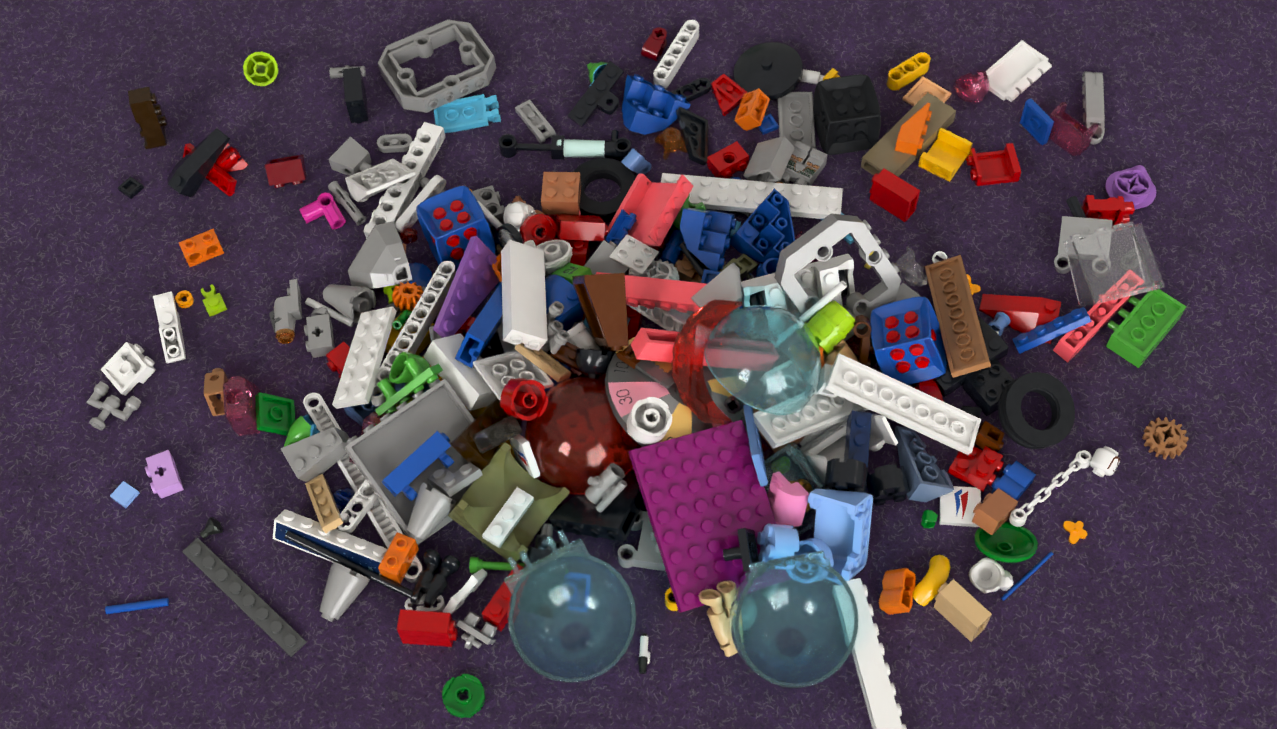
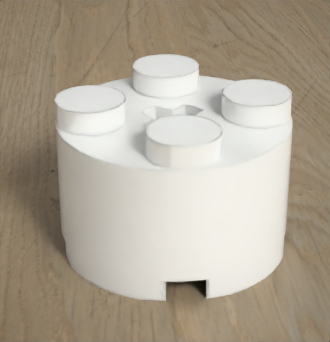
[627,397,672,445]

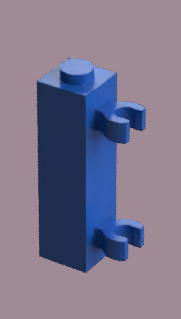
[382,431,454,501]

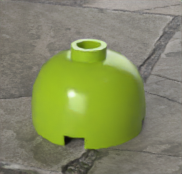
[243,52,278,86]

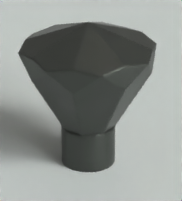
[200,517,223,539]

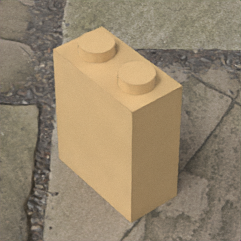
[934,579,992,642]

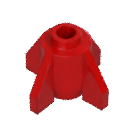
[215,143,249,172]

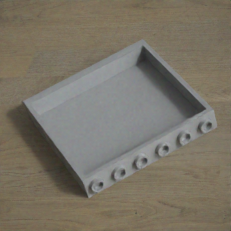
[344,379,497,545]

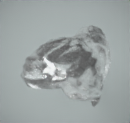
[895,247,928,287]

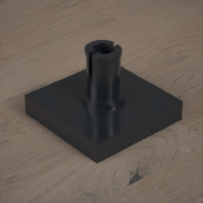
[723,528,761,573]

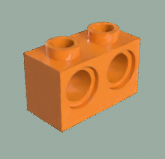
[734,88,770,131]
[179,229,224,267]
[378,532,419,584]

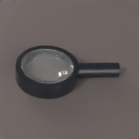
[493,223,523,249]

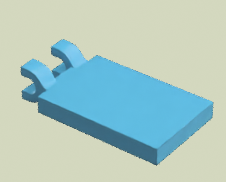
[434,94,501,133]

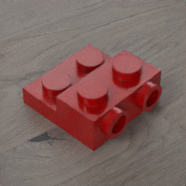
[947,446,1004,492]

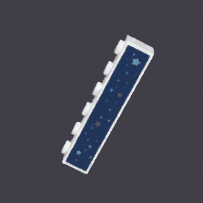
[273,509,388,575]

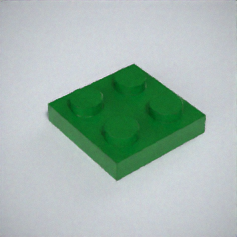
[255,392,295,436]

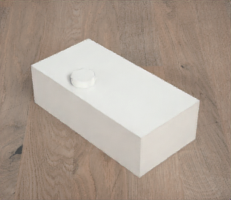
[424,333,497,411]

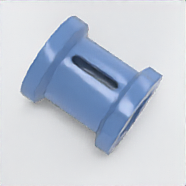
[988,312,1011,336]

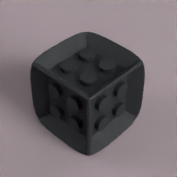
[813,75,881,155]

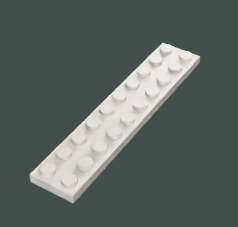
[661,173,843,219]

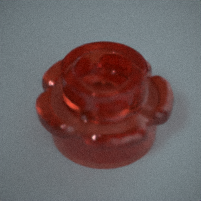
[400,227,418,244]

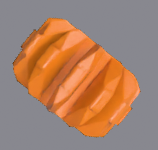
[392,281,423,311]

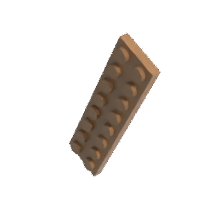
[925,255,991,378]

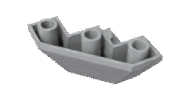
[347,221,413,289]

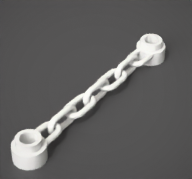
[1009,450,1092,527]

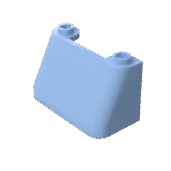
[808,488,873,581]

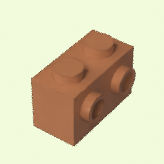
[972,488,1018,535]

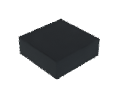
[118,176,144,199]

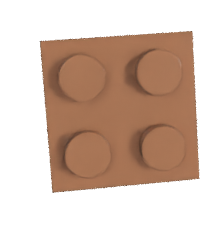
[541,172,581,215]

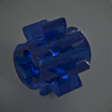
[333,487,356,513]

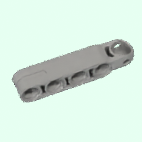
[1082,71,1105,145]

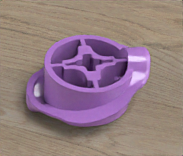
[1105,165,1156,210]

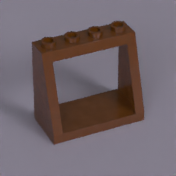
[572,273,629,350]

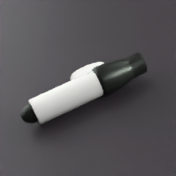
[639,633,650,674]

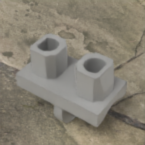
[456,612,497,650]

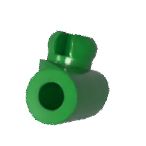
[392,310,412,330]

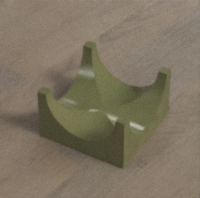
[448,442,570,563]

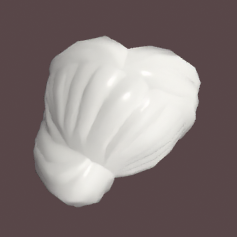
[969,558,1013,594]

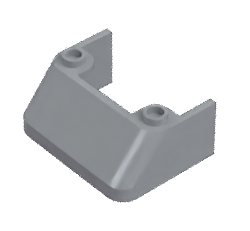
[691,263,742,336]

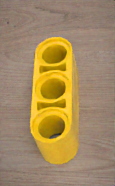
[887,52,931,91]

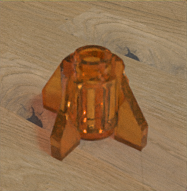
[655,127,687,160]

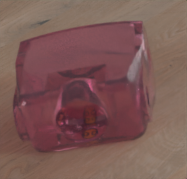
[1049,102,1098,156]
[223,376,261,436]

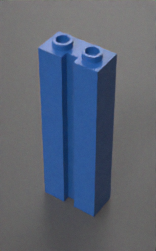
[455,281,503,368]

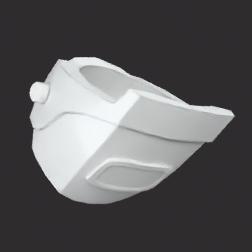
[503,201,538,235]

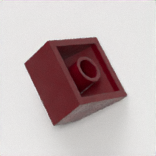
[265,154,306,188]

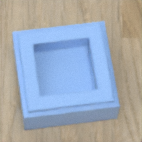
[110,481,140,508]

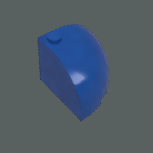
[545,275,583,331]

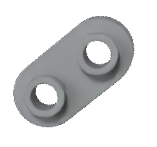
[377,134,412,153]

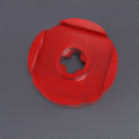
[520,214,557,246]

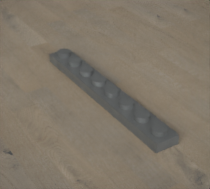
[182,538,306,657]

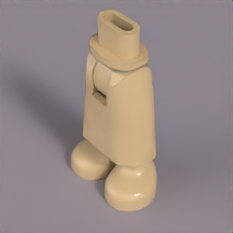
[699,581,741,657]

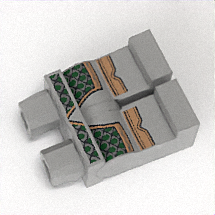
[778,141,828,186]

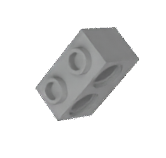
[472,185,505,227]

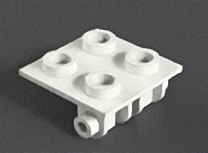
[609,234,659,276]

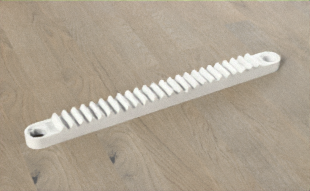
[303,393,424,583]

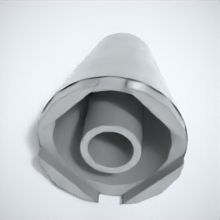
[323,284,376,323]
[407,482,458,542]
[319,562,370,622]

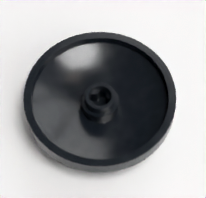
[734,42,803,100]

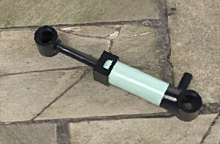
[499,130,631,161]

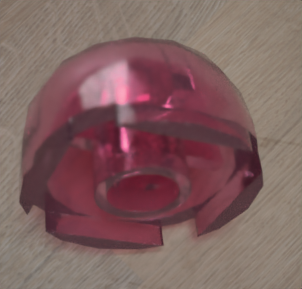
[953,71,990,103]

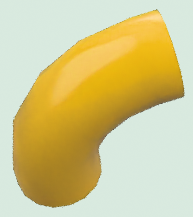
[912,555,950,606]

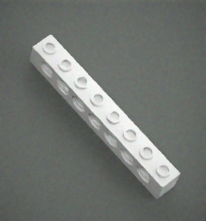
[364,122,445,239]

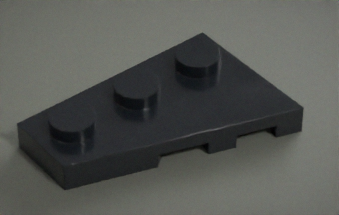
[676,107,708,165]

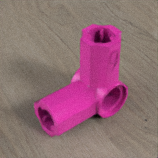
[299,193,346,229]

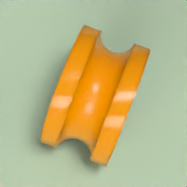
[175,290,194,308]

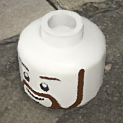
[1090,446,1120,477]

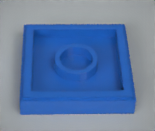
[1020,98,1054,145]

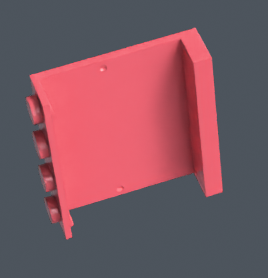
[607,174,693,247]

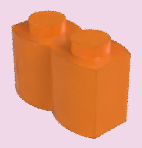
[879,568,916,615]

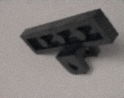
[568,61,624,127]

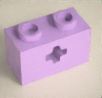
[145,450,184,499]

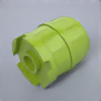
[800,300,856,355]

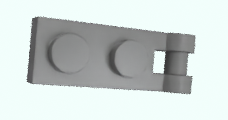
[515,100,556,144]

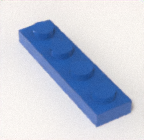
[1012,307,1092,354]

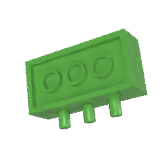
[1106,285,1186,368]

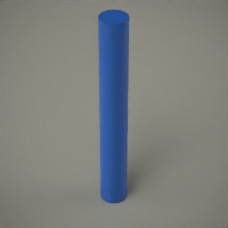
[105,598,169,614]

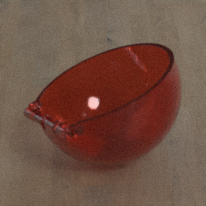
[525,377,642,495]

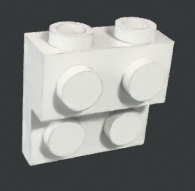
[101,342,156,396]

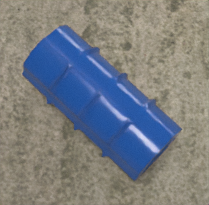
[659,230,685,266]

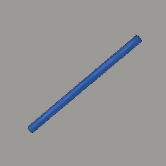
[1001,552,1053,601]

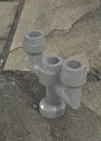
[541,301,569,354]
[86,381,141,431]

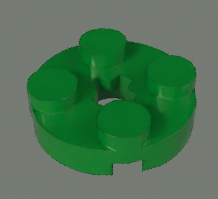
[442,674,485,718]

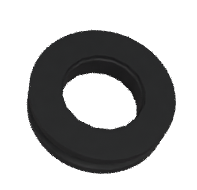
[574,158,635,222]
[998,372,1075,449]

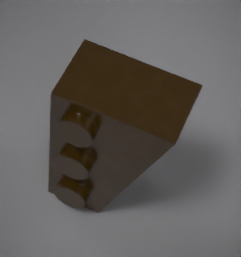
[128,87,167,149]

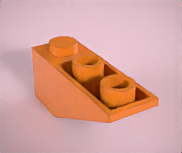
[895,103,932,156]

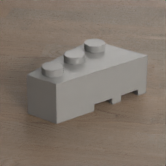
[280,427,350,482]

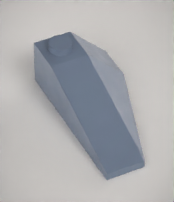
[895,426,954,502]

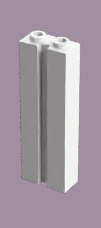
[501,240,548,351]

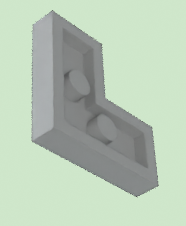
[427,463,482,497]

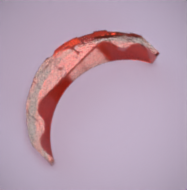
[672,300,742,425]

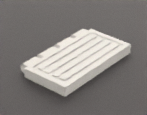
[977,40,1051,102]

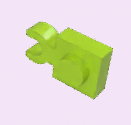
[201,284,227,317]

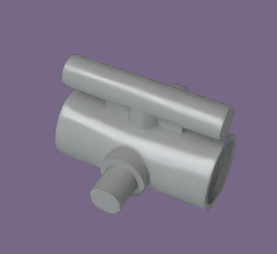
[585,463,627,513]

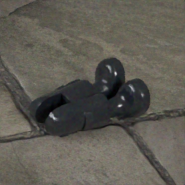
[410,549,460,608]

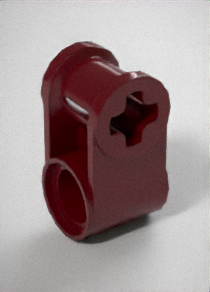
[641,27,667,61]

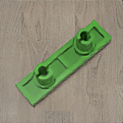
[375,357,443,416]

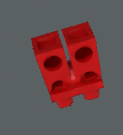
[1082,195,1135,230]

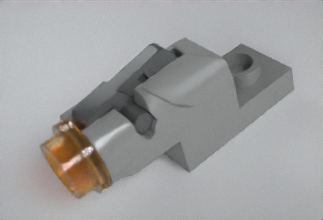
[269,279,302,344]

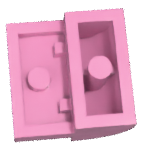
[767,472,809,527]

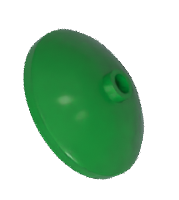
[974,522,1038,563]

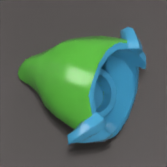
[284,415,320,447]

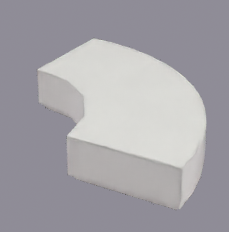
[443,568,487,614]

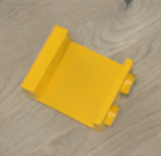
[918,128,972,182]

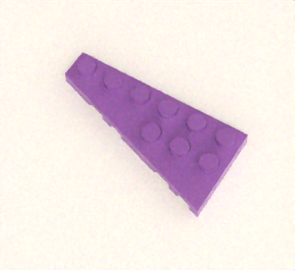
[433,236,499,338]

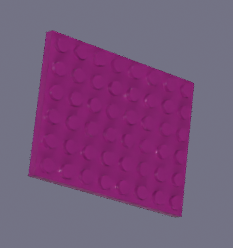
[629,420,791,613]

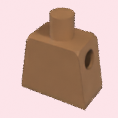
[204,368,232,416]

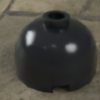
[575,348,616,378]

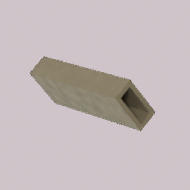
[861,93,956,177]

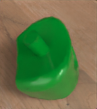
[921,510,938,529]

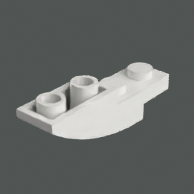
[153,291,186,364]

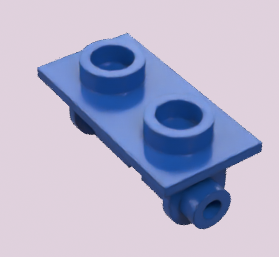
[605,209,637,246]

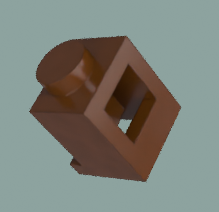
[974,421,1005,452]

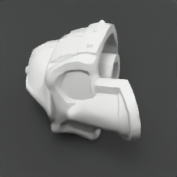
[524,240,573,276]

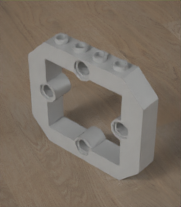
[378,20,496,113]
[774,214,901,341]

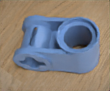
[622,148,651,175]

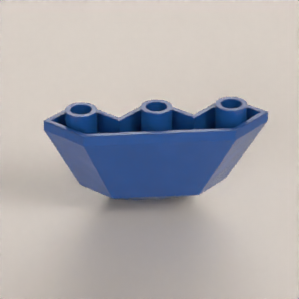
[622,74,691,135]
[730,188,795,262]
[680,208,736,271]

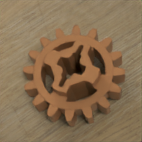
[1142,417,1188,459]

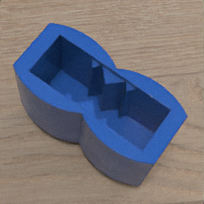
[991,461,1036,500]

